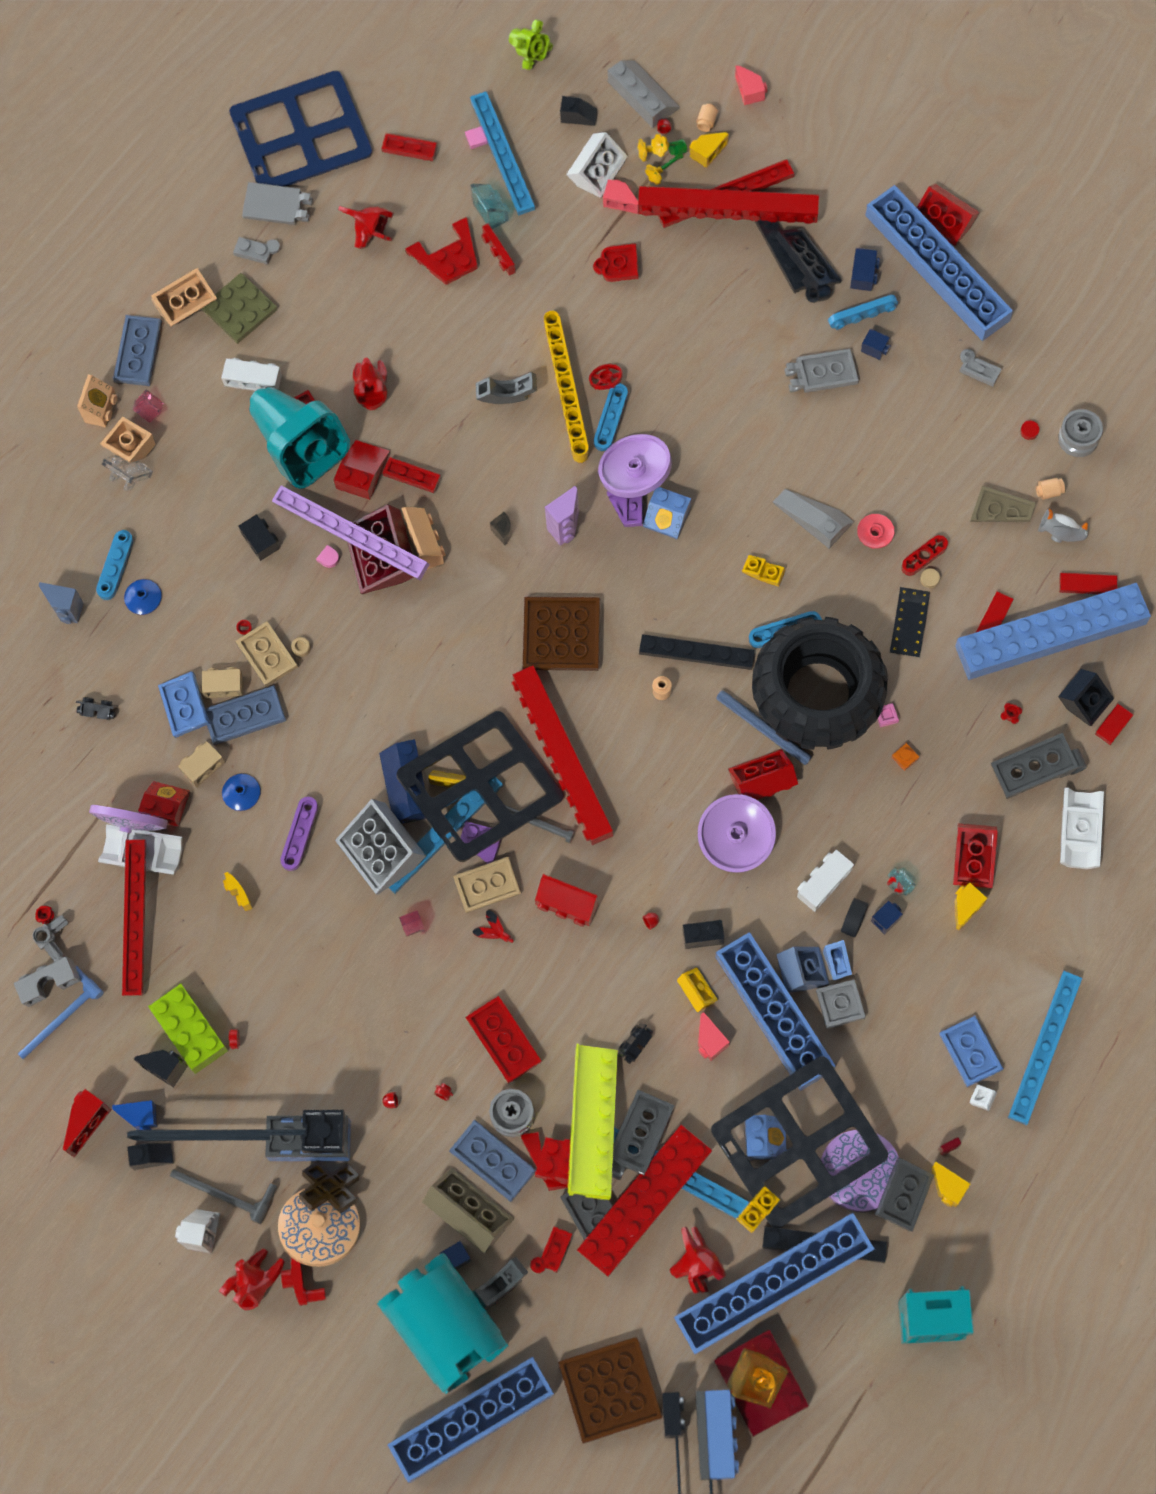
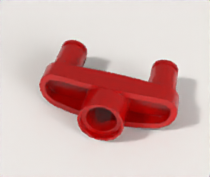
[281,1257,326,1306]

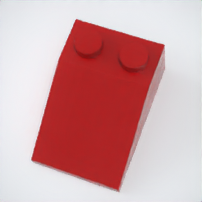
[333,440,390,500]
[953,823,998,888]
[62,1089,112,1158]

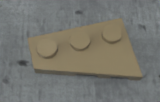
[970,486,1036,522]

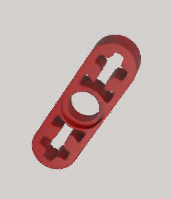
[901,535,948,576]

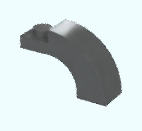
[476,372,537,404]
[473,1257,528,1310]

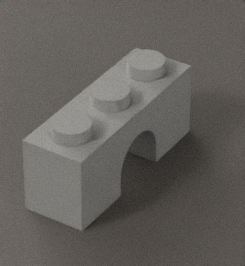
[14,956,81,1007]

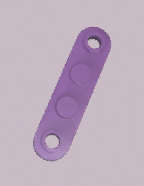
[280,797,318,871]

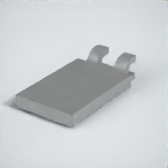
[242,182,313,225]
[784,349,859,393]

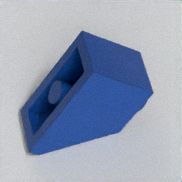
[112,1100,157,1130]

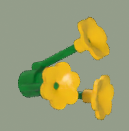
[637,134,687,185]

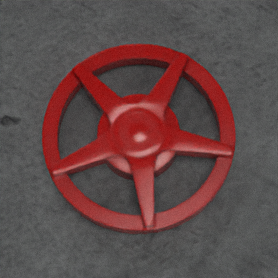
[589,364,623,390]

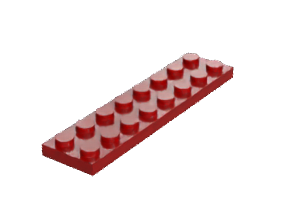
[577,1125,713,1277]

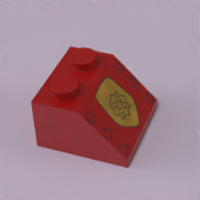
[138,781,190,827]

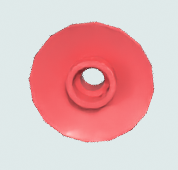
[857,514,894,549]

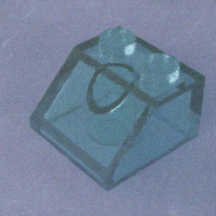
[470,183,510,229]

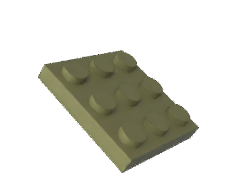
[202,273,278,344]

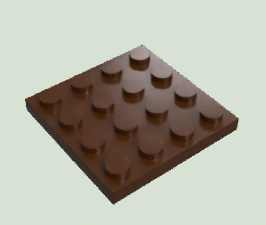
[522,597,600,671]
[558,1337,662,1444]

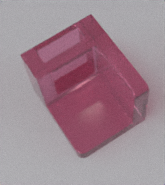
[133,389,163,423]
[399,910,426,937]

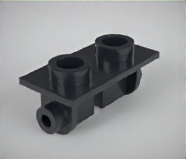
[76,697,118,721]
[617,1023,653,1064]

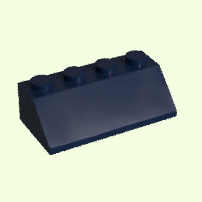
[379,739,426,824]

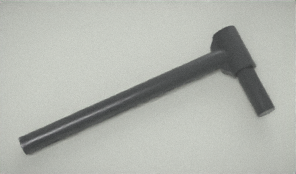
[170,1169,277,1225]

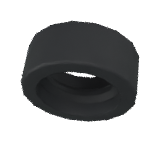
[841,898,869,938]

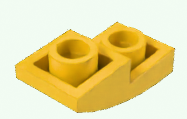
[742,555,786,587]
[223,872,253,911]
[736,1186,780,1233]

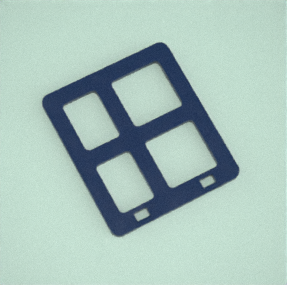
[229,71,372,187]

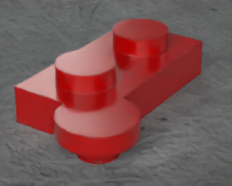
[530,1226,573,1274]

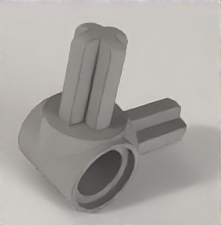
[32,915,68,961]

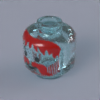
[887,867,916,896]

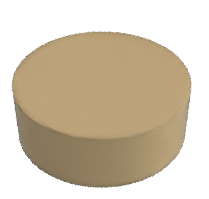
[920,569,940,588]
[291,637,311,657]

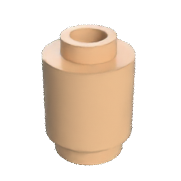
[696,104,718,132]
[1036,478,1065,500]
[652,676,672,700]

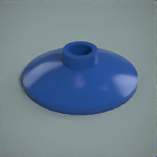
[124,579,162,615]
[222,774,260,811]

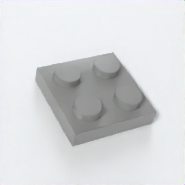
[816,980,865,1029]

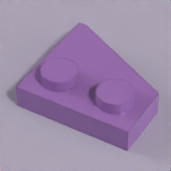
[607,491,643,527]
[460,821,501,864]

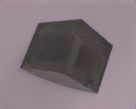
[490,512,512,545]

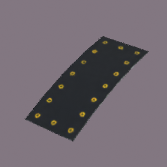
[890,587,930,657]

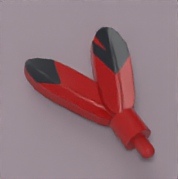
[473,910,514,943]

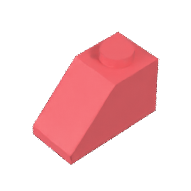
[735,65,767,105]
[603,179,638,214]
[698,1012,730,1061]

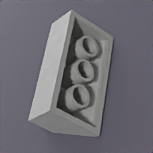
[607,60,680,128]

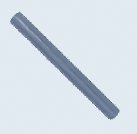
[716,691,812,765]

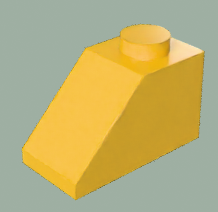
[689,132,729,168]
[954,883,987,930]
[932,1162,970,1207]

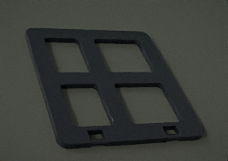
[396,711,564,862]
[711,1056,888,1228]

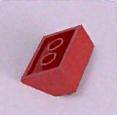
[917,184,980,246]
[728,749,799,800]
[535,874,598,927]

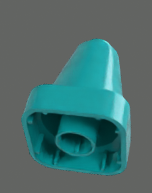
[249,387,350,489]

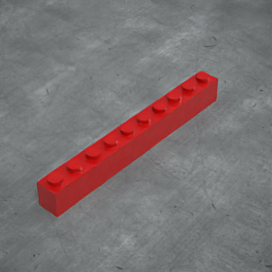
[638,186,819,224]
[511,666,613,846]

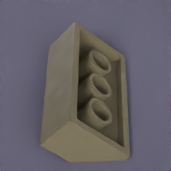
[422,1168,514,1253]

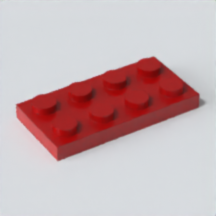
[465,996,542,1084]

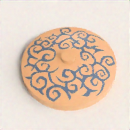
[278,1188,360,1267]

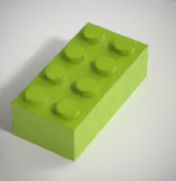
[148,984,228,1074]

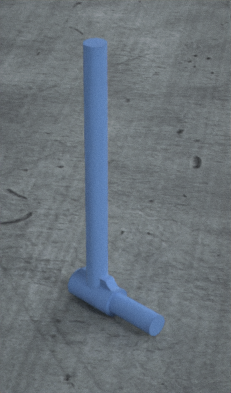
[18,966,104,1059]

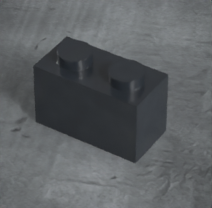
[238,514,279,561]
[682,920,725,949]

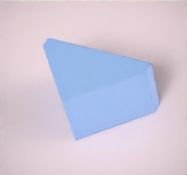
[823,940,852,980]

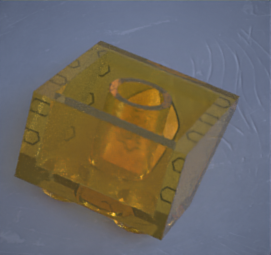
[727,1349,788,1408]

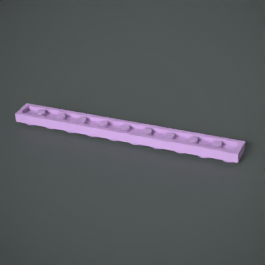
[272,486,430,580]

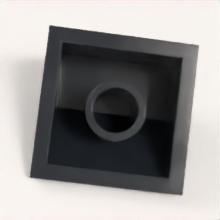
[1058,669,1114,726]
[133,1050,187,1088]

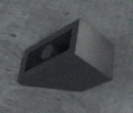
[560,96,598,126]
[127,1143,174,1170]

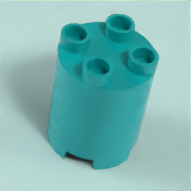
[377,1253,508,1394]

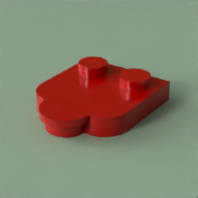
[593,243,639,282]

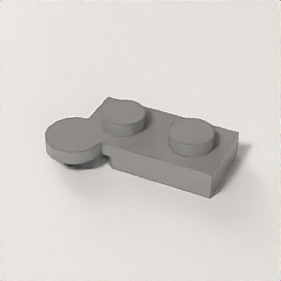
[233,237,280,265]
[960,349,1001,387]

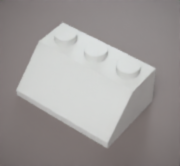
[566,132,628,197]

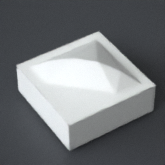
[970,1084,997,1111]

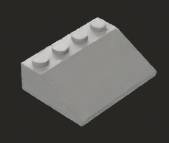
[335,799,426,895]

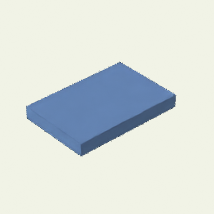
[158,672,210,738]
[939,1016,1003,1087]

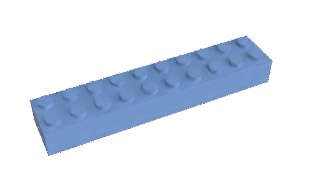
[865,185,1013,341]
[955,583,1151,680]
[674,1213,874,1354]

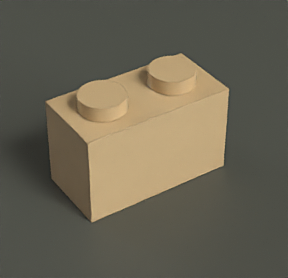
[202,667,243,699]
[178,742,225,788]

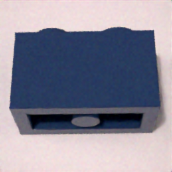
[850,248,880,291]

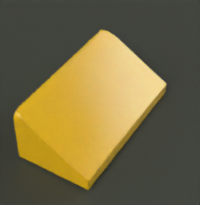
[428,770,466,787]
[677,967,718,1012]

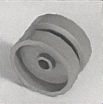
[1058,409,1103,457]
[489,1089,535,1138]

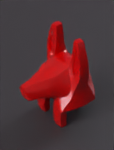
[338,206,394,249]
[353,358,387,410]
[669,1227,726,1294]
[219,1248,285,1311]

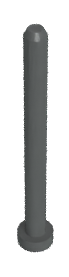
[505,805,575,843]

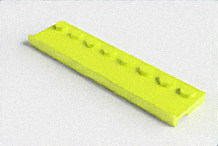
[568,1043,618,1200]

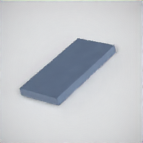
[113,315,162,386]
[205,685,286,745]
[449,1120,536,1202]

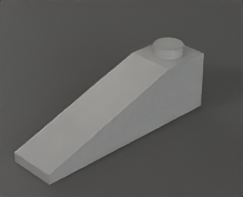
[773,489,854,549]

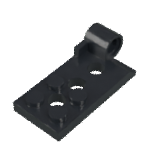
[775,228,842,303]

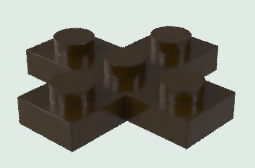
[299,1161,359,1214]

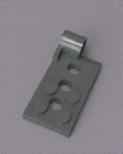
[991,733,1088,799]
[612,1090,674,1180]

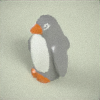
[1038,509,1088,543]

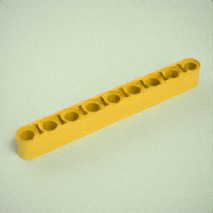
[544,311,589,463]

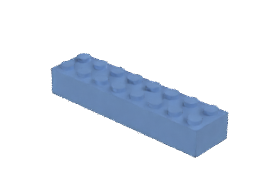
[715,932,836,1091]
[387,1357,555,1483]

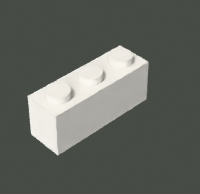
[221,358,282,391]
[797,850,854,912]

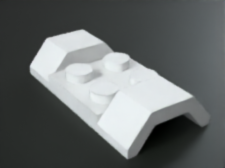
[1060,788,1104,869]
[98,825,183,875]

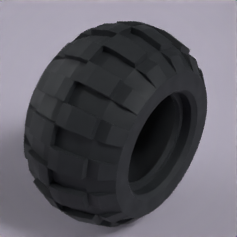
[752,617,888,750]

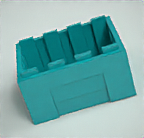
[898,1286,973,1344]

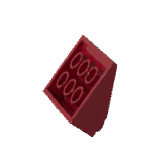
[347,504,414,594]
[714,1330,809,1437]

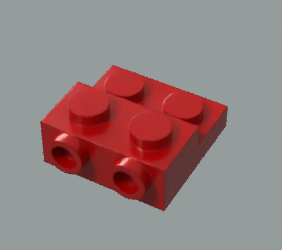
[535,1137,571,1185]

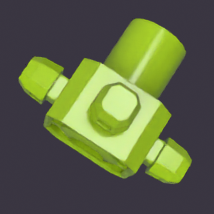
[509,19,553,70]

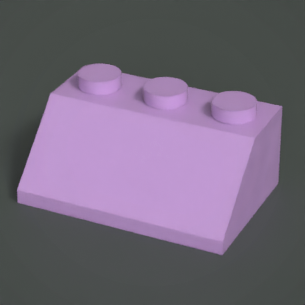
[545,486,579,546]

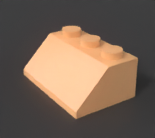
[151,268,217,327]
[402,507,446,569]

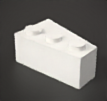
[175,1209,220,1253]

